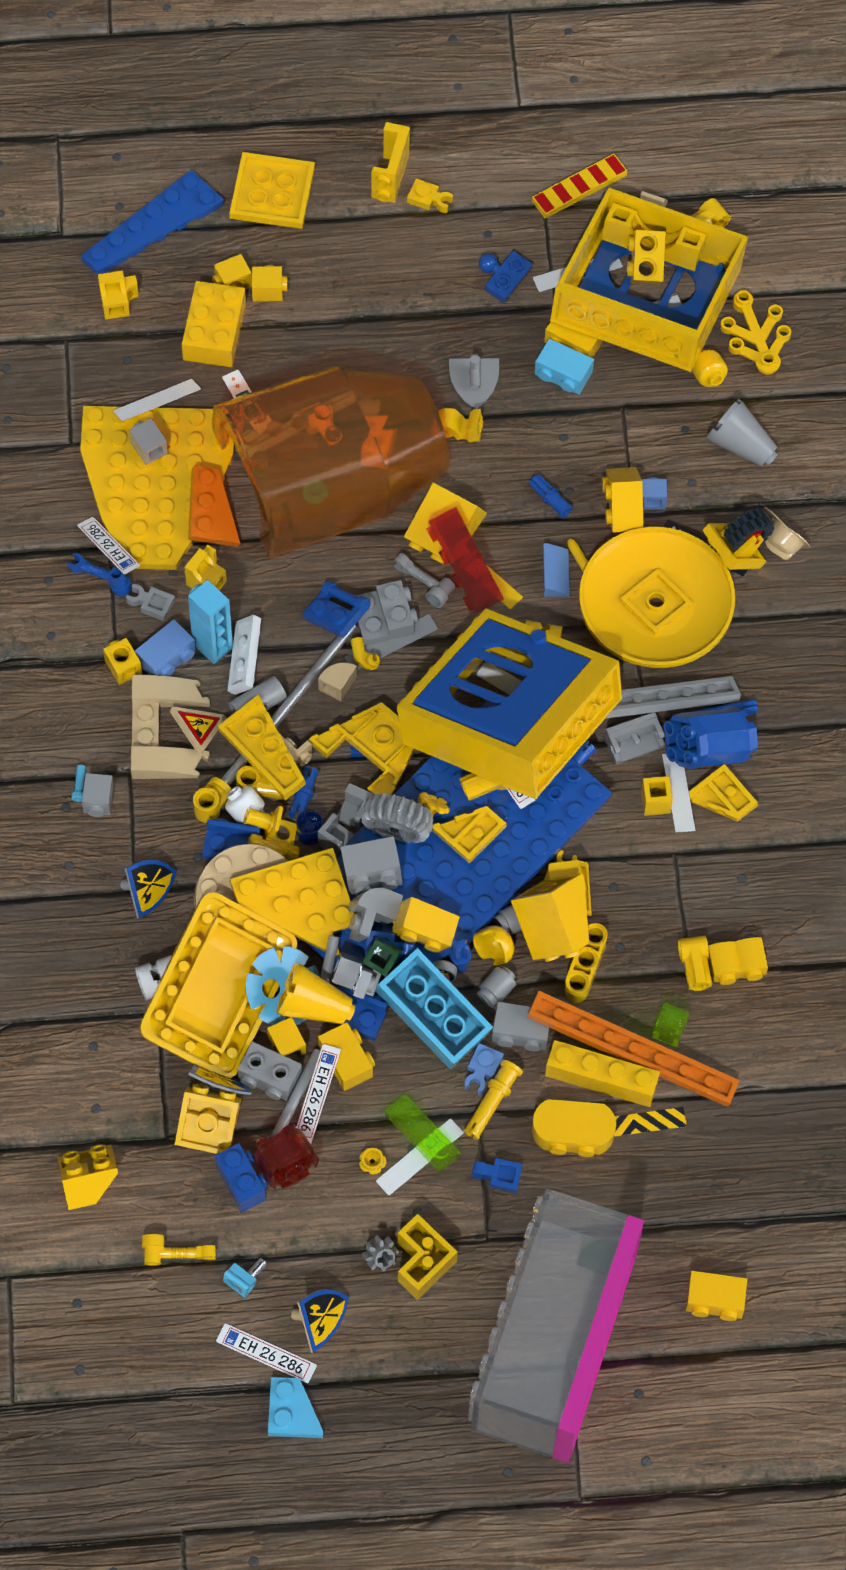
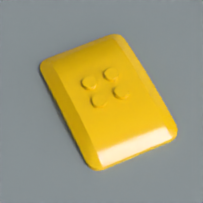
[140,892,297,1078]

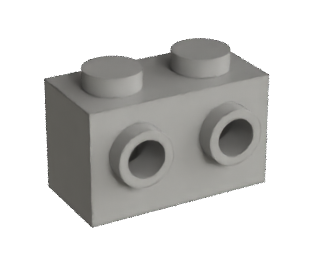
[237,1042,302,1101]

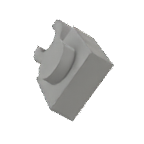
[126,584,175,622]

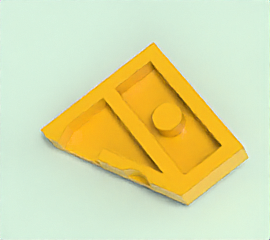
[689,764,758,822]

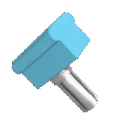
[223,1258,267,1298]

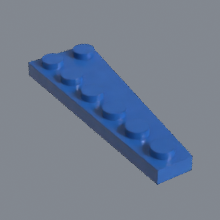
[81,170,224,276]

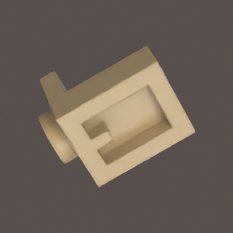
[280,734,312,767]

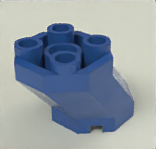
[663,707,758,769]

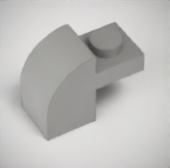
[347,888,403,942]
[331,951,381,999]

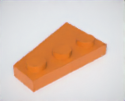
[188,465,241,547]

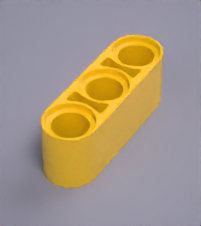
[564,923,608,1003]

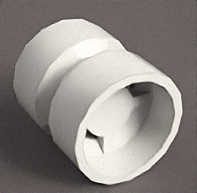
[135,955,172,1001]

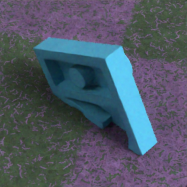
[268,1377,323,1438]

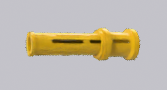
[463,1059,523,1140]

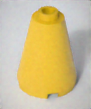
[276,963,356,1024]

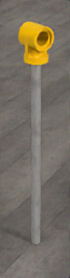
[193,625,357,823]

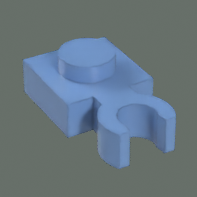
[464,1043,504,1096]

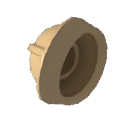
[764,507,810,560]

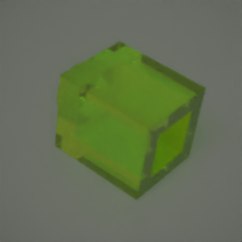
[652,1003,690,1048]

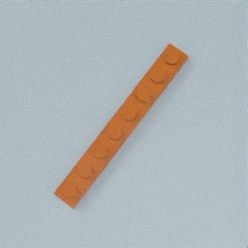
[527,991,740,1107]

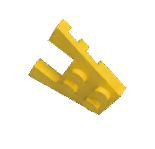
[309,702,415,795]

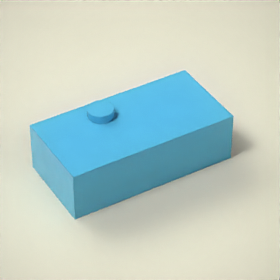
[375,948,493,1070]

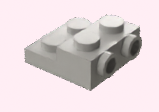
[353,580,418,646]

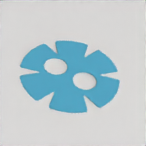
[246,947,320,1025]

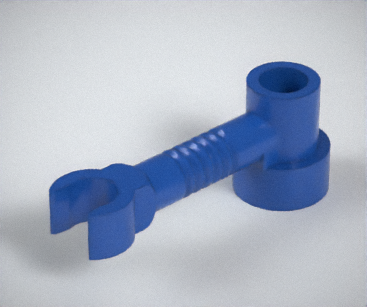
[67,553,132,597]

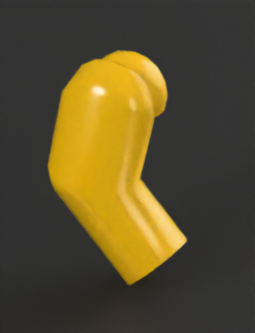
[350,637,380,670]

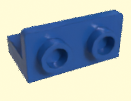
[202,818,261,860]
[326,984,387,1042]

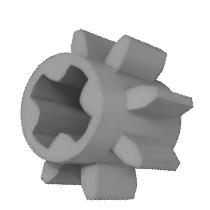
[362,1235,399,1272]

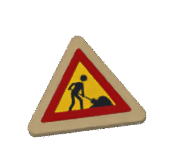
[170,707,226,754]

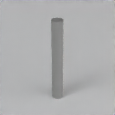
[320,935,340,983]

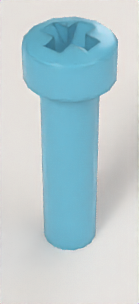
[71,765,85,802]

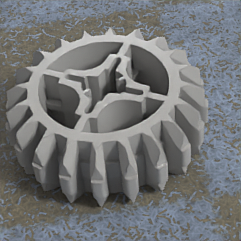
[361,793,434,844]

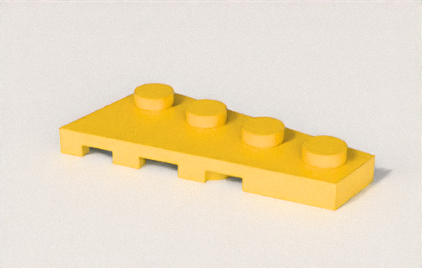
[218,694,306,800]

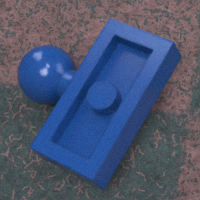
[478,251,533,303]

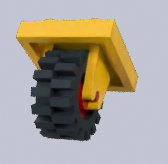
[703,508,774,570]

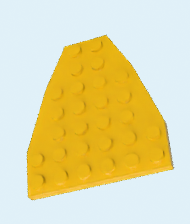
[80,406,236,570]

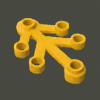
[720,290,791,375]

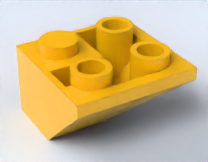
[57,1144,118,1210]

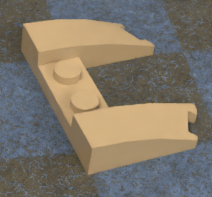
[131,675,210,779]

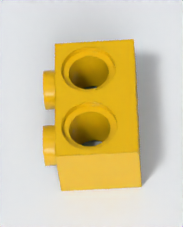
[627,230,666,285]

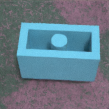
[535,339,594,395]

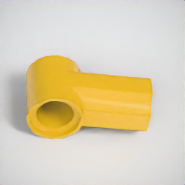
[691,198,731,228]
[236,766,284,800]
[459,773,506,801]
[678,935,712,991]

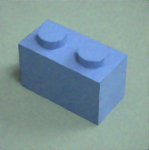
[135,619,196,676]

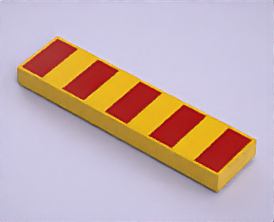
[532,154,627,219]

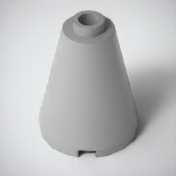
[706,399,778,467]

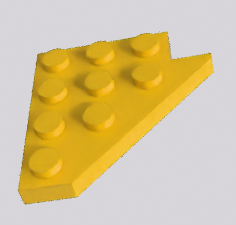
[229,848,355,956]

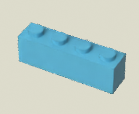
[188,580,233,664]

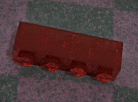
[426,507,504,614]

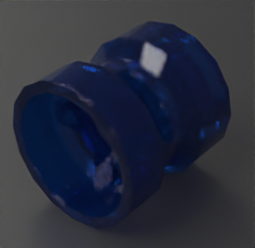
[296,810,323,846]

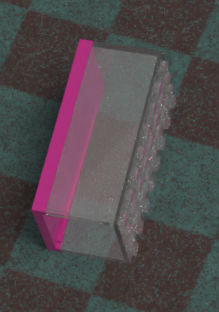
[468,1188,644,1463]

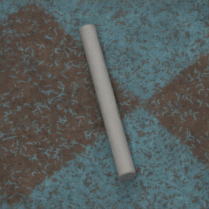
[266,1049,320,1149]

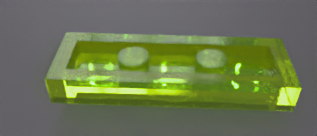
[385,1094,460,1173]

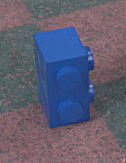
[215,1143,268,1213]

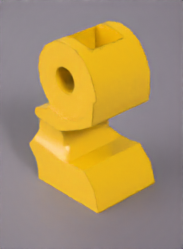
[433,408,483,443]

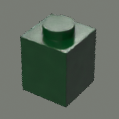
[362,936,404,977]

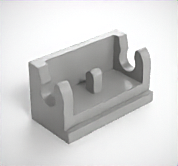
[605,712,665,764]

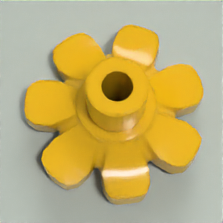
[418,792,450,817]

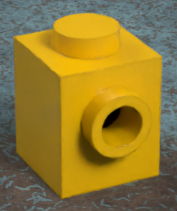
[252,265,287,301]
[641,776,673,816]

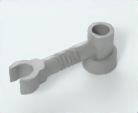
[393,553,455,608]

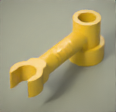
[142,1234,216,1266]

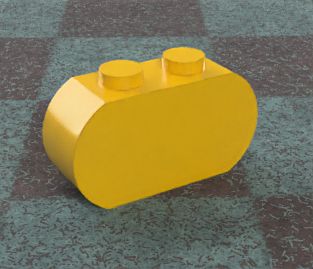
[532,1099,616,1157]

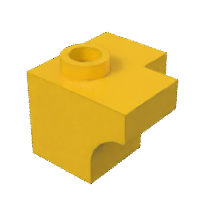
[98,270,139,320]
[184,545,226,591]

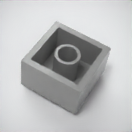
[340,836,403,896]

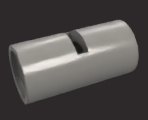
[228,676,287,714]

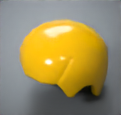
[473,925,514,965]

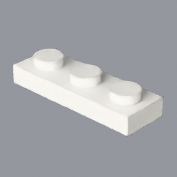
[227,615,261,695]

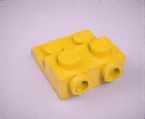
[174,1084,242,1154]

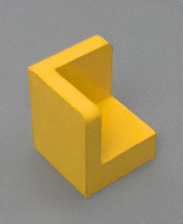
[267,1017,306,1056]

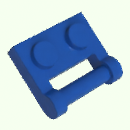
[302,580,370,638]

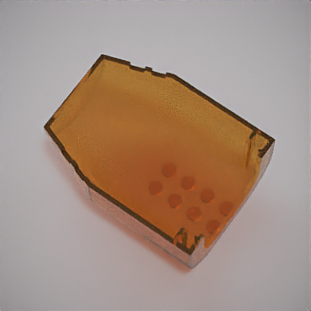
[212,364,449,559]

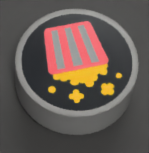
[432,960,458,982]

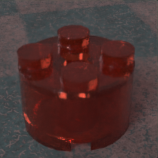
[254,1124,319,1189]

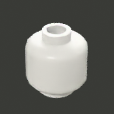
[225,786,265,824]

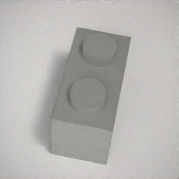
[492,1002,549,1052]

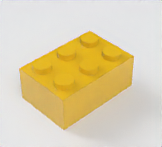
[182,281,246,367]

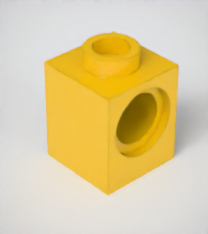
[212,254,252,289]
[103,638,142,685]

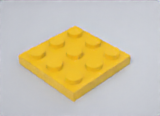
[229,152,315,229]

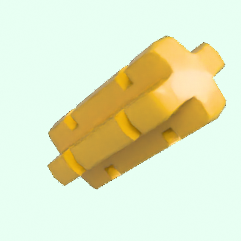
[247,834,300,861]

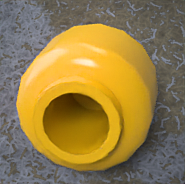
[692,350,728,387]

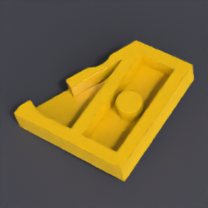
[432,806,506,864]

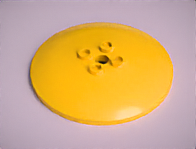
[579,527,735,668]

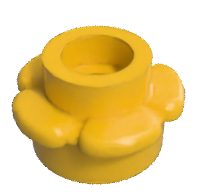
[359,1148,386,1175]

